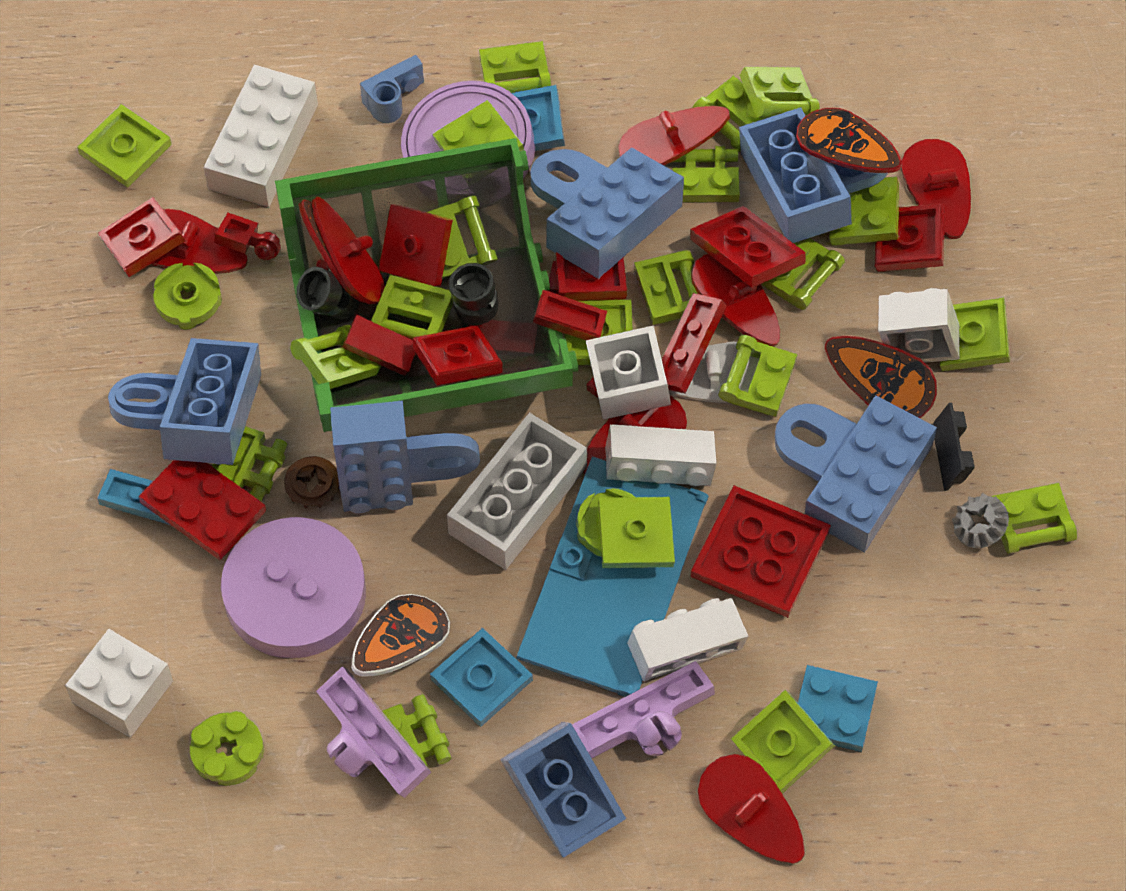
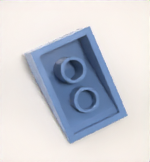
[500,722,626,858]

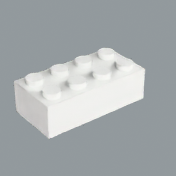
[204,65,318,208]
[447,412,587,570]

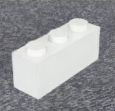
[605,425,716,486]
[627,598,748,681]

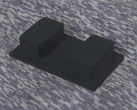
[932,402,975,491]

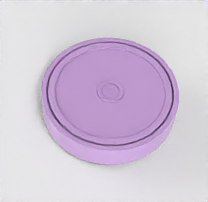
[401,81,535,206]
[221,517,366,658]

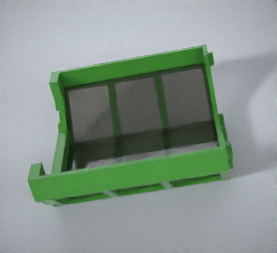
[275,138,578,432]

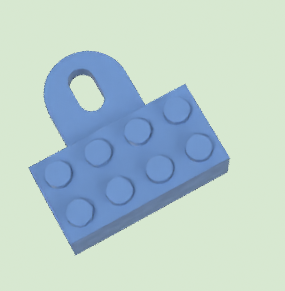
[739,107,888,243]
[530,148,684,279]
[108,338,261,465]
[774,395,937,553]
[330,401,480,513]

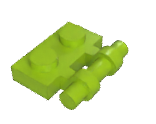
[673,146,740,202]
[212,426,288,502]
[382,694,452,767]

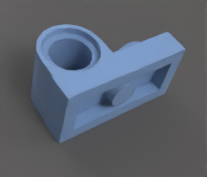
[360,55,424,123]

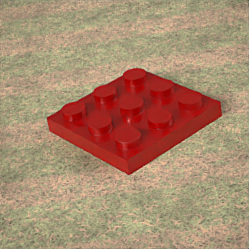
[690,485,831,618]

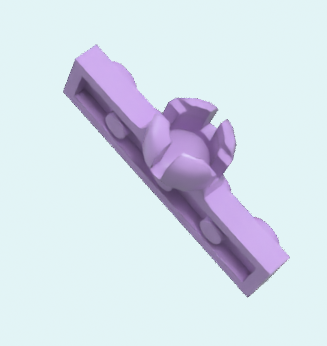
[572,661,715,758]
[316,666,431,798]

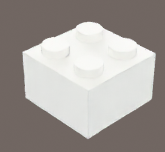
[878,288,959,362]
[586,326,671,419]
[65,629,173,738]

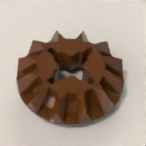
[284,456,340,509]

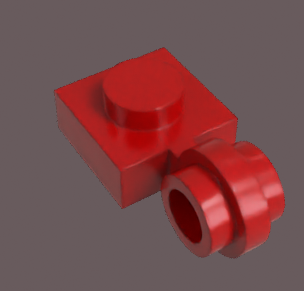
[214,212,281,260]

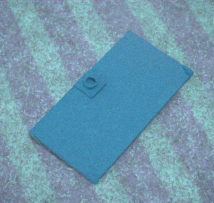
[516,456,709,697]

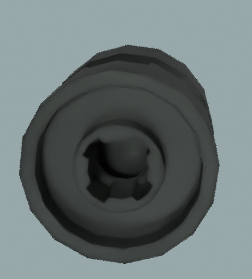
[449,263,499,325]
[297,267,360,320]

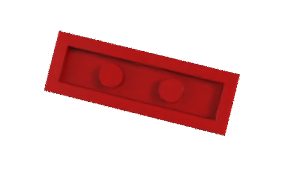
[662,293,726,394]

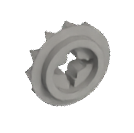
[952,493,1009,548]

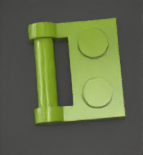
[479,41,551,93]
[739,67,820,117]
[692,75,779,152]
[427,196,498,280]
[761,238,845,310]
[634,250,697,325]
[371,275,453,340]
[290,325,381,389]
[718,335,797,417]
[991,483,1077,554]

